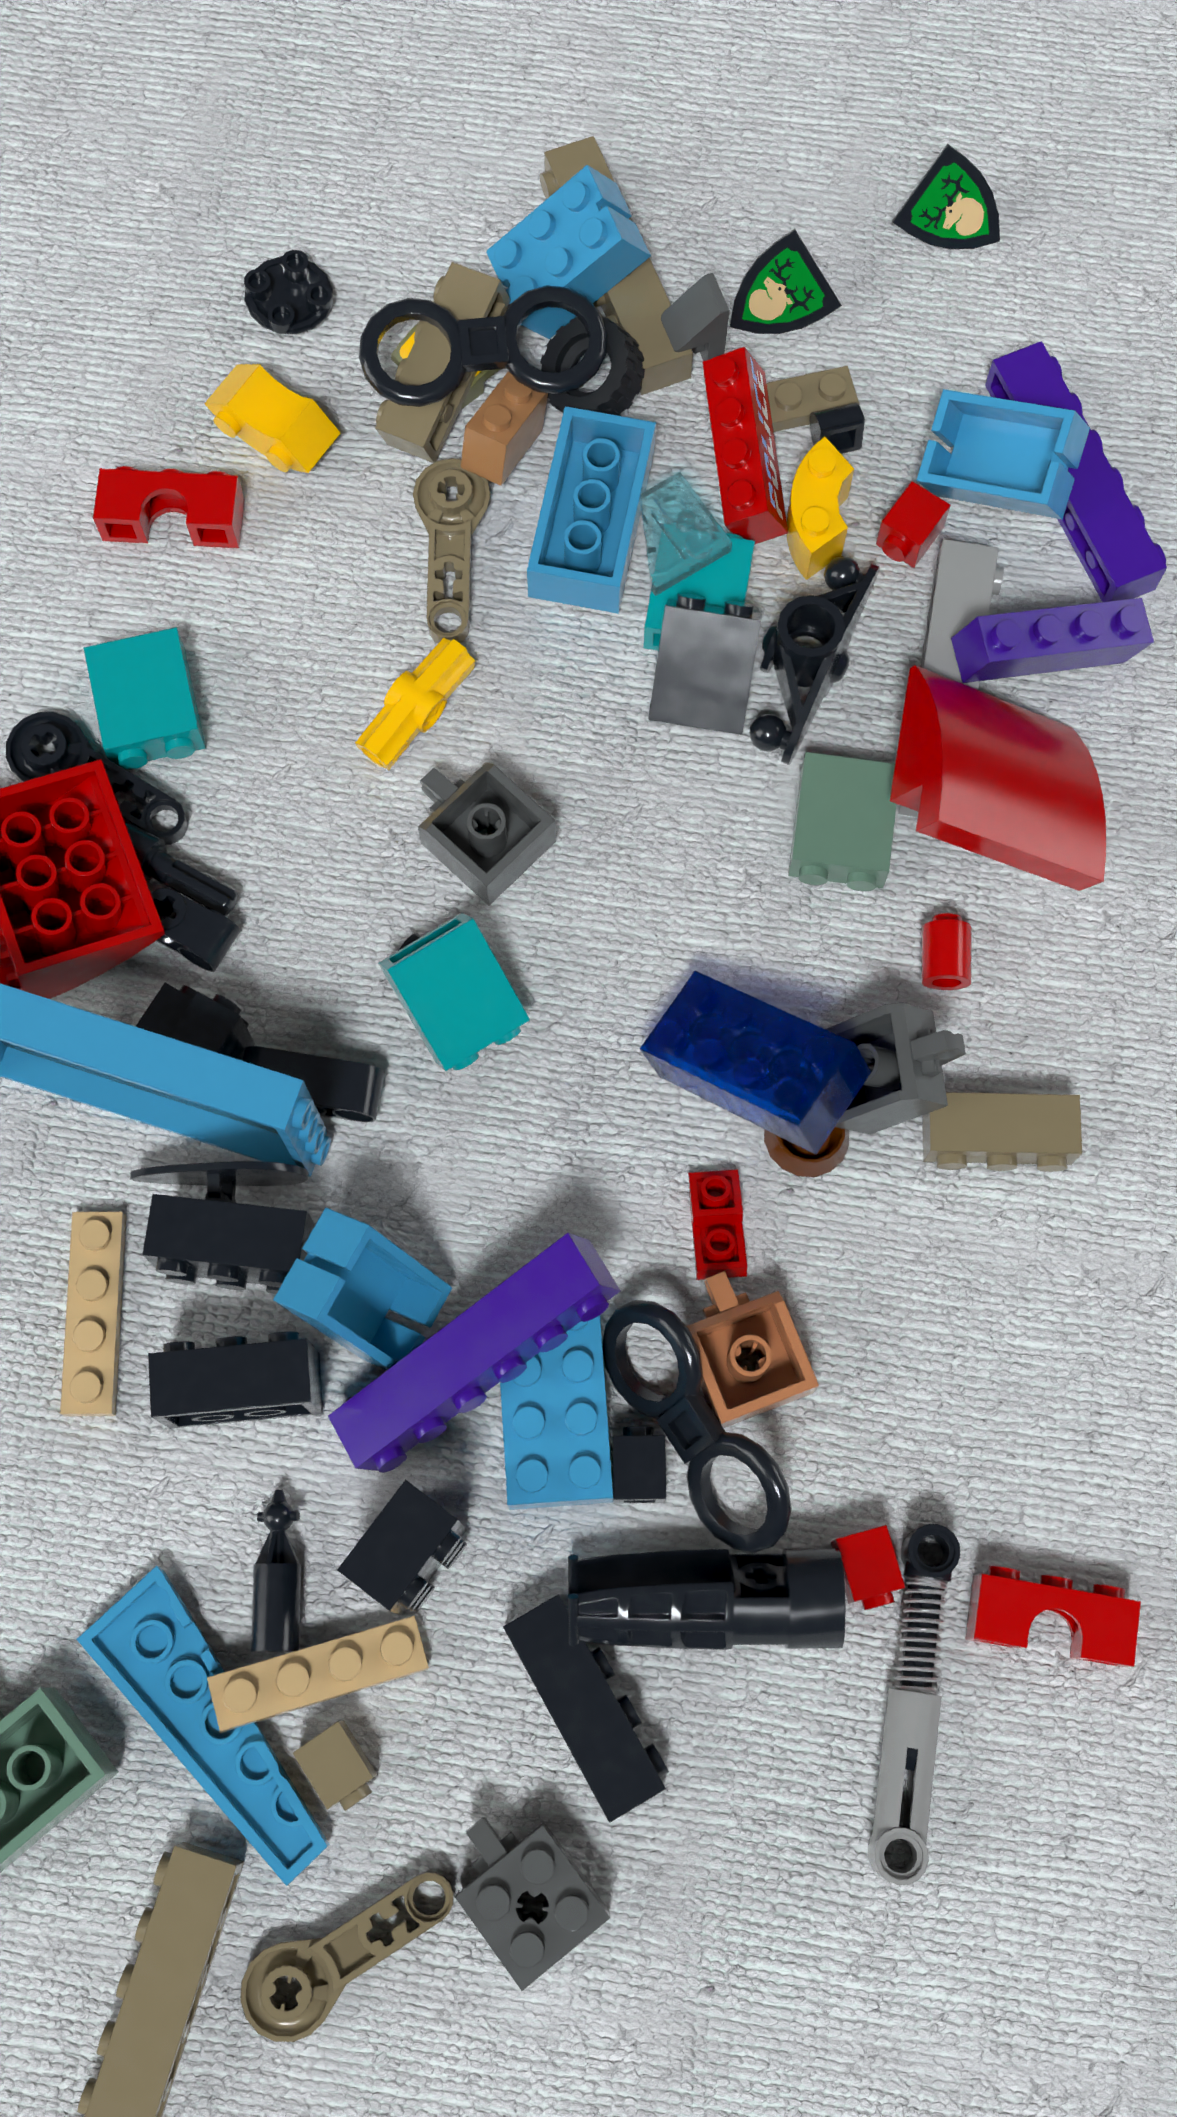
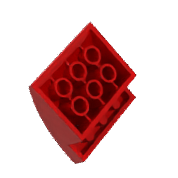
[890,665,1106,891]
[0,759,165,999]

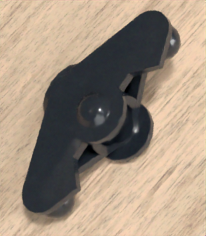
[749,556,880,765]

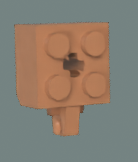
[687,1271,819,1428]

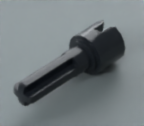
[125,822,238,916]

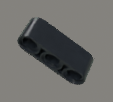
[242,1046,385,1122]

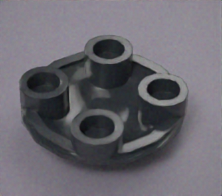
[244,250,333,334]

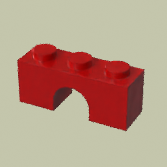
[93,466,245,548]
[965,1566,1141,1667]

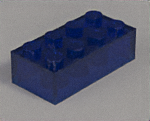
[640,970,871,1154]

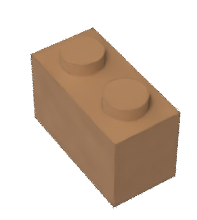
[461,372,548,486]

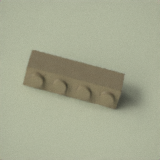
[375,262,511,463]

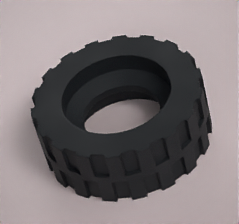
[540,316,645,416]

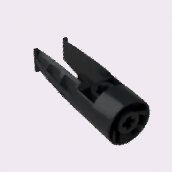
[568,1548,846,1650]

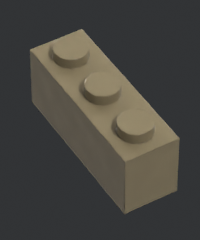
[922,1092,1082,1172]

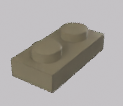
[767,366,860,432]

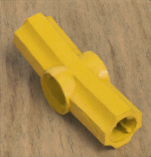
[355,638,475,770]

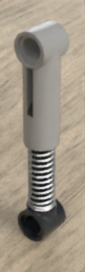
[868,1524,961,1885]

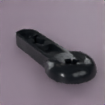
[6,712,188,845]

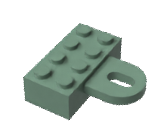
[0,1687,119,1873]

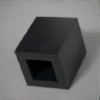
[612,1426,666,1504]

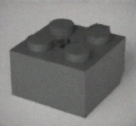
[418,762,556,906]
[818,1002,966,1134]
[455,1817,610,1991]

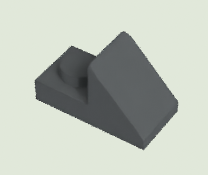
[661,273,730,361]

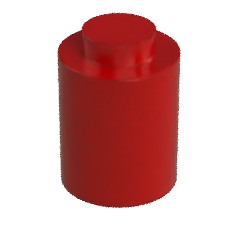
[922,913,972,990]

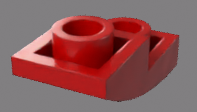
[688,1169,747,1280]

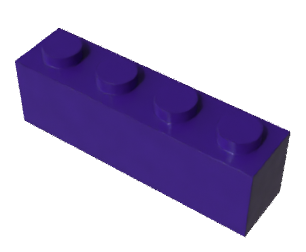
[951,598,1154,683]

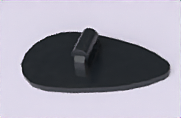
[130,1161,308,1203]

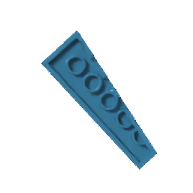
[76,1566,330,1886]

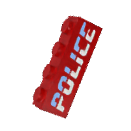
[702,347,788,545]

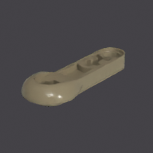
[413,458,491,643]
[240,1871,454,2042]

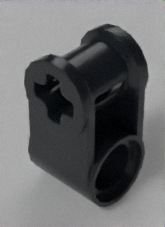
[151,888,240,972]

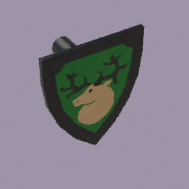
[892,143,1000,249]
[730,229,842,334]

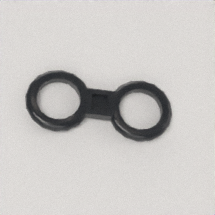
[359,285,608,407]
[602,1300,792,1553]

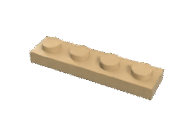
[60,1212,126,1416]
[207,1616,429,1733]

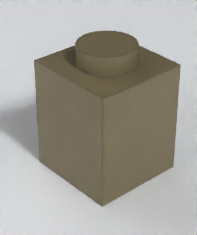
[293,1720,378,1811]

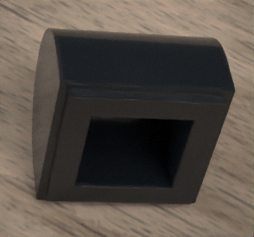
[810,402,865,454]

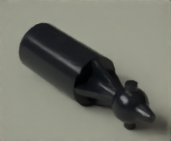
[251,1490,301,1652]

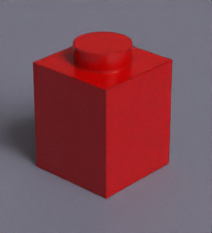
[876,481,951,568]
[831,1525,905,1611]

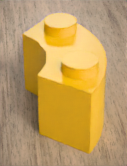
[204,364,341,473]
[786,437,854,580]

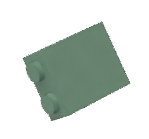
[788,752,897,891]

